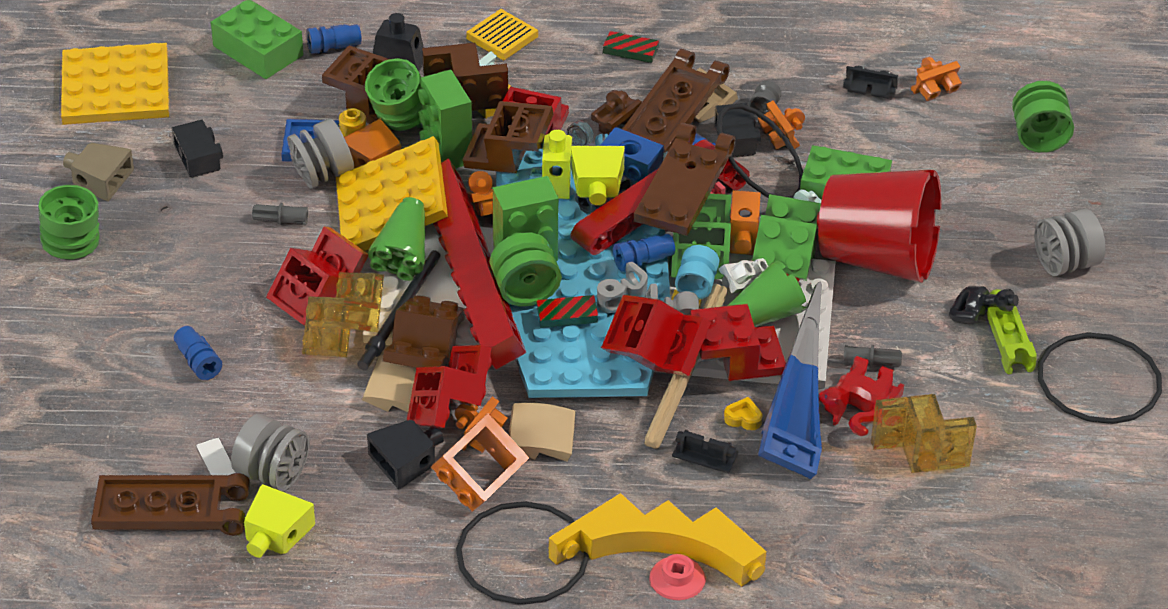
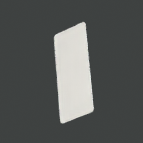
[196,438,235,475]

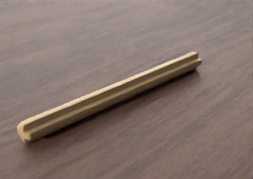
[645,284,727,449]

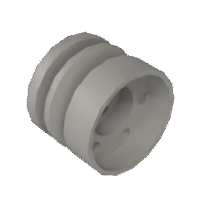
[287,118,354,189]
[1034,208,1106,276]
[231,414,310,491]

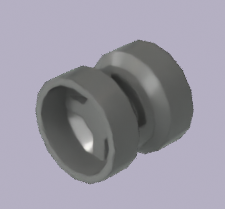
[749,81,782,114]

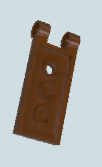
[622,48,730,156]
[634,122,736,236]
[91,473,250,536]

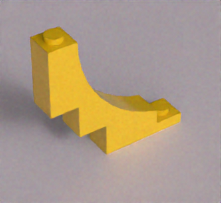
[549,493,766,587]

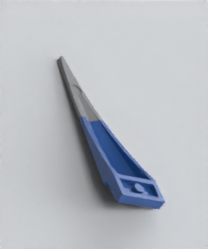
[758,281,822,479]

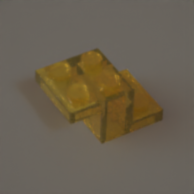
[302,272,384,358]
[871,394,977,473]

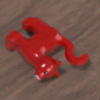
[819,356,904,436]

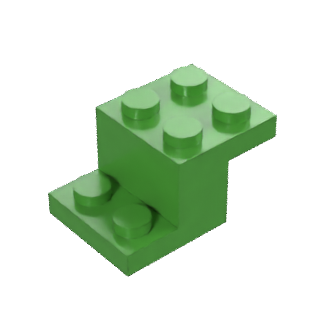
[671,194,731,280]
[752,194,821,281]

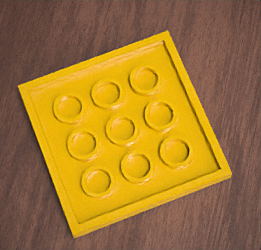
[61,43,169,125]
[336,136,448,251]

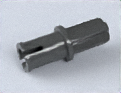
[252,203,308,225]
[844,345,902,368]

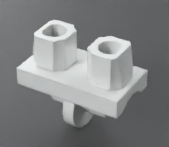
[719,258,768,296]

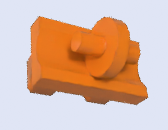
[910,57,962,101]
[757,100,805,150]
[467,171,493,216]
[454,396,508,453]

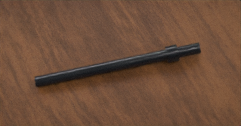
[357,250,441,370]

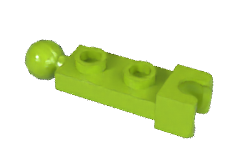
[987,289,1037,375]

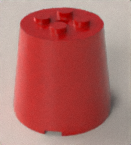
[817,170,942,283]

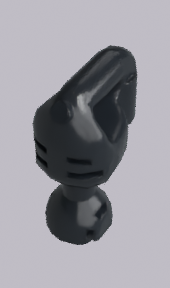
[949,286,1019,323]

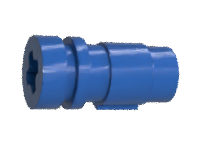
[306,24,362,54]
[613,233,675,272]
[174,326,222,380]

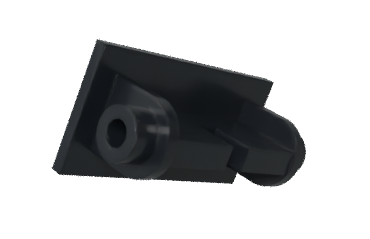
[843,66,898,99]
[672,429,739,474]

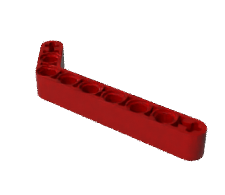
[570,139,750,255]

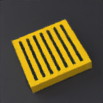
[466,9,538,61]

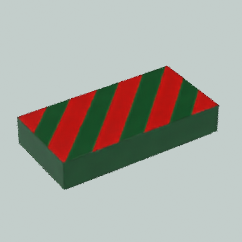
[603,31,659,63]
[537,295,598,328]

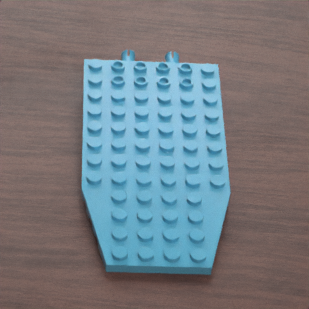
[496,134,671,398]

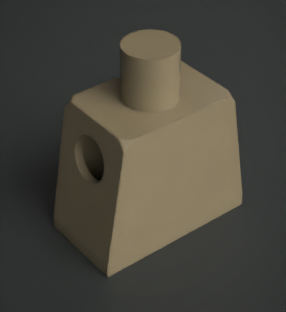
[63,143,134,201]

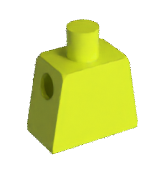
[542,130,572,199]
[571,146,624,205]
[244,484,315,558]

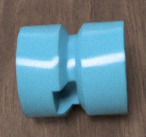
[675,245,719,299]

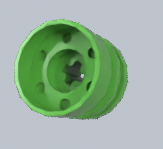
[365,58,422,131]
[1012,81,1074,152]
[38,185,100,259]

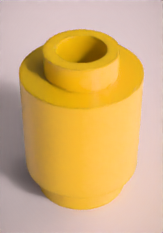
[339,108,366,137]

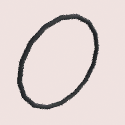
[716,104,803,198]
[1038,332,1162,424]
[456,501,589,605]

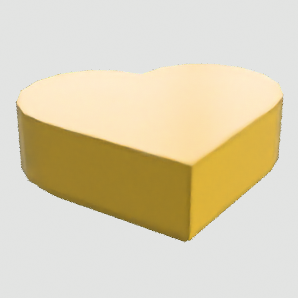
[724,397,763,430]

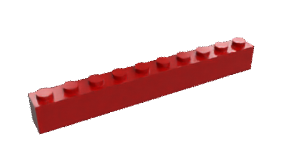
[433,159,527,370]

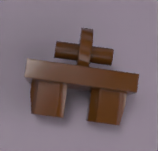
[591,90,642,135]

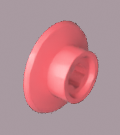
[649,554,706,600]

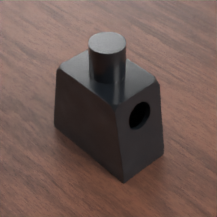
[373,13,424,72]
[367,420,444,490]

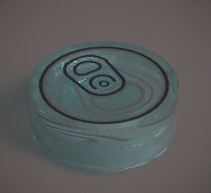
[566,120,594,146]

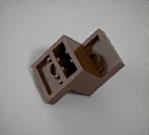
[422,42,508,111]
[322,45,394,132]
[463,101,554,173]
[383,295,465,368]

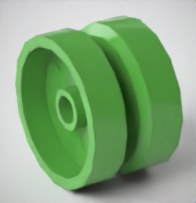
[489,232,562,307]

